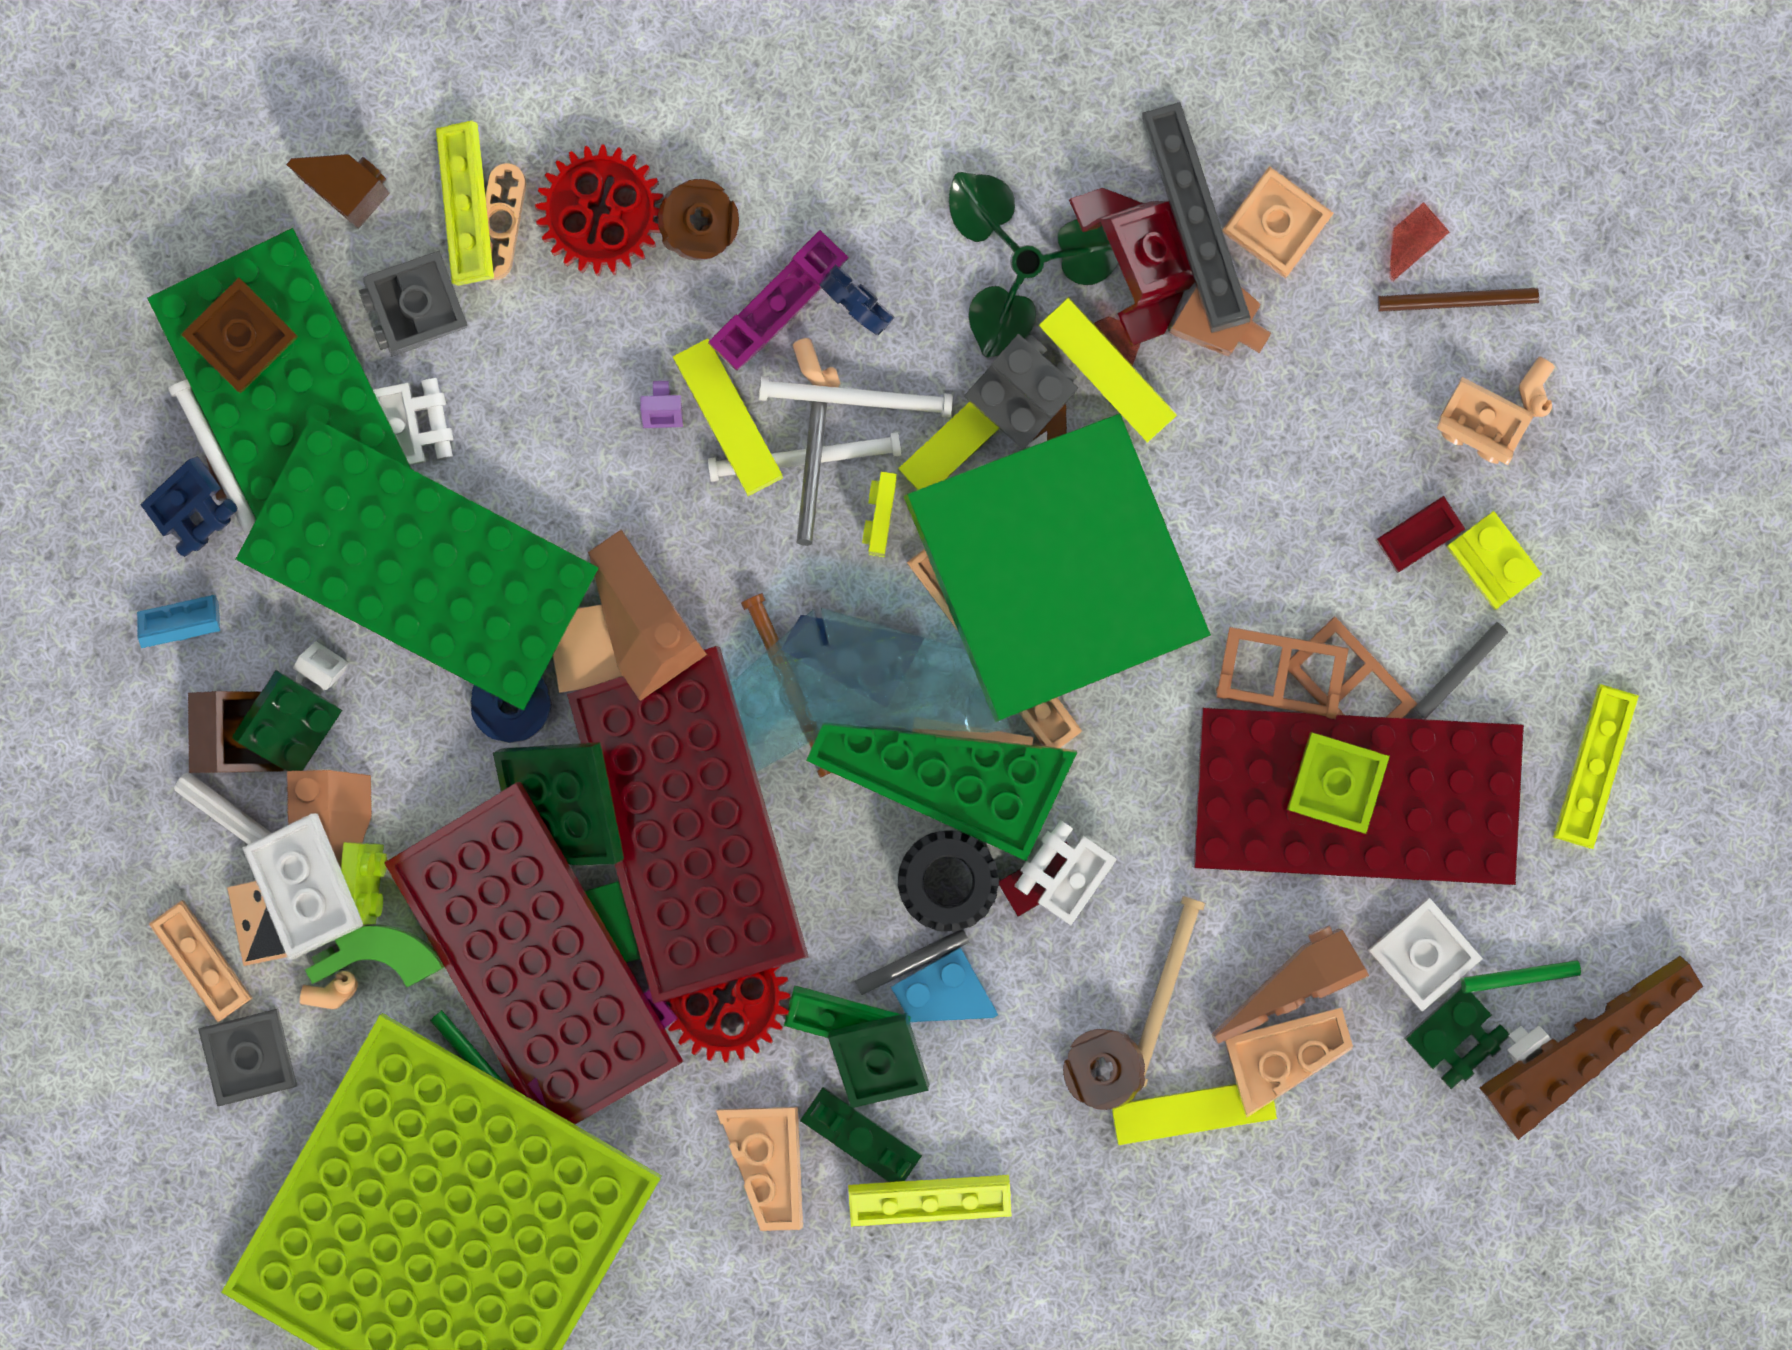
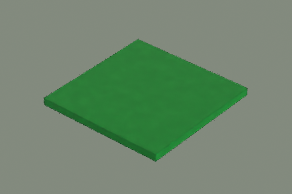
[903,413,1211,722]

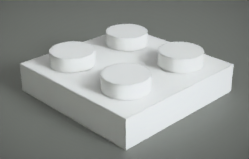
[1367,897,1483,1012]

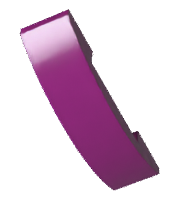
[708,230,849,371]

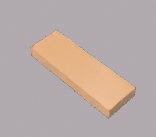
[149,900,253,1022]

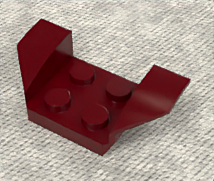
[1069,188,1195,346]

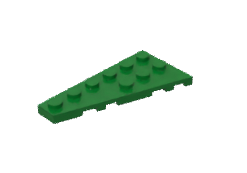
[806,722,1078,861]

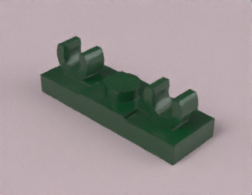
[800,1087,922,1182]

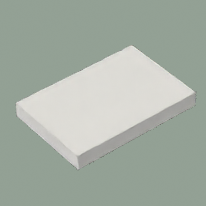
[242,814,364,959]

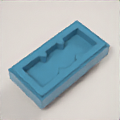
[137,595,220,648]

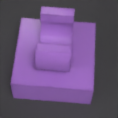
[640,381,683,428]

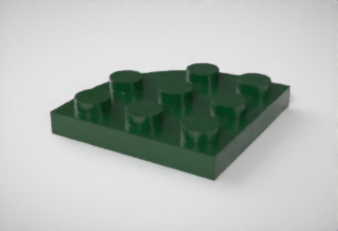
[493,742,624,865]

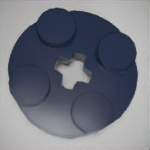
[819,264,895,335]
[470,678,552,743]

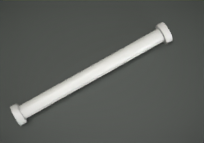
[759,376,953,418]
[168,379,256,537]
[708,432,901,482]

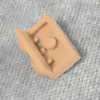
[1437,377,1533,465]

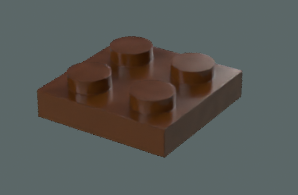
[181,278,298,394]

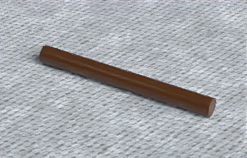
[1378,287,1539,312]

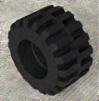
[898,830,999,932]

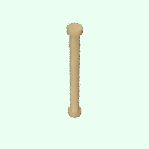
[1138,896,1206,1087]

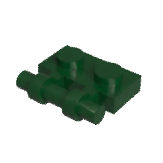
[1404,987,1510,1090]

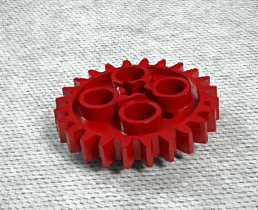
[535,144,664,276]
[665,965,791,1063]

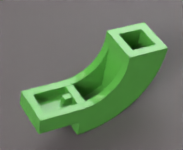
[305,925,445,987]

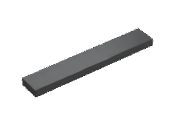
[1142,102,1251,333]

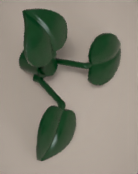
[949,172,1118,358]

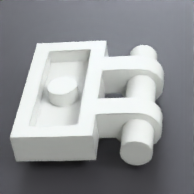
[373,378,453,465]
[1014,820,1117,925]

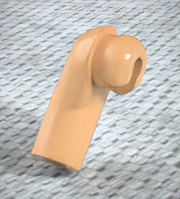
[793,338,841,387]
[1519,356,1555,417]
[300,971,358,1010]

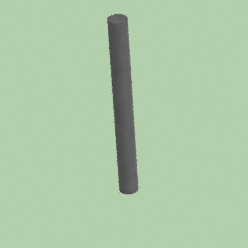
[796,401,827,546]

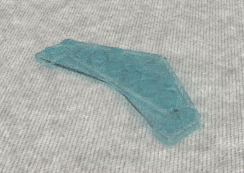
[731,608,1010,772]

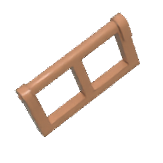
[1288,617,1417,718]
[1216,627,1349,719]

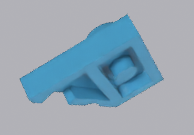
[890,948,998,1022]

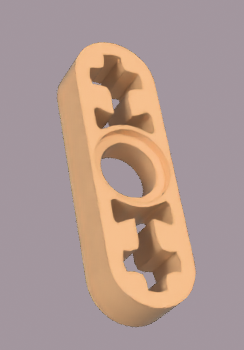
[486,163,526,280]

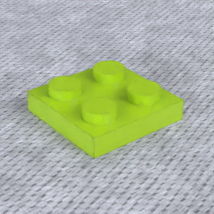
[1287,732,1389,834]
[341,842,387,925]

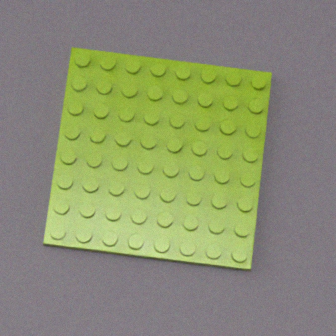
[221,1013,662,1350]

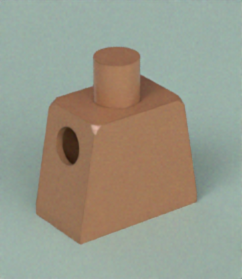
[1169,287,1271,357]

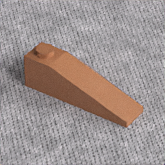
[588,530,707,701]
[287,770,372,869]
[1211,925,1369,1044]

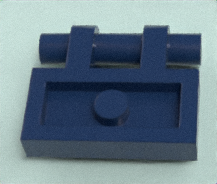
[140,456,237,557]

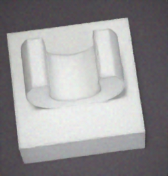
[293,641,349,695]
[1507,1026,1551,1064]

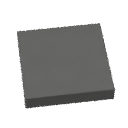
[198,1008,297,1107]

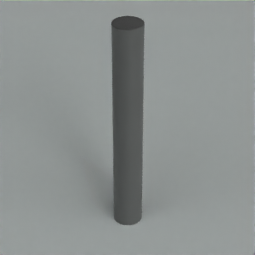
[1414,622,1508,719]
[855,929,970,995]

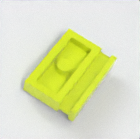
[862,472,897,558]
[1446,511,1543,610]

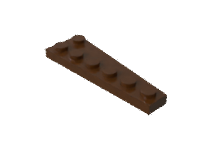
[1479,956,1704,1140]

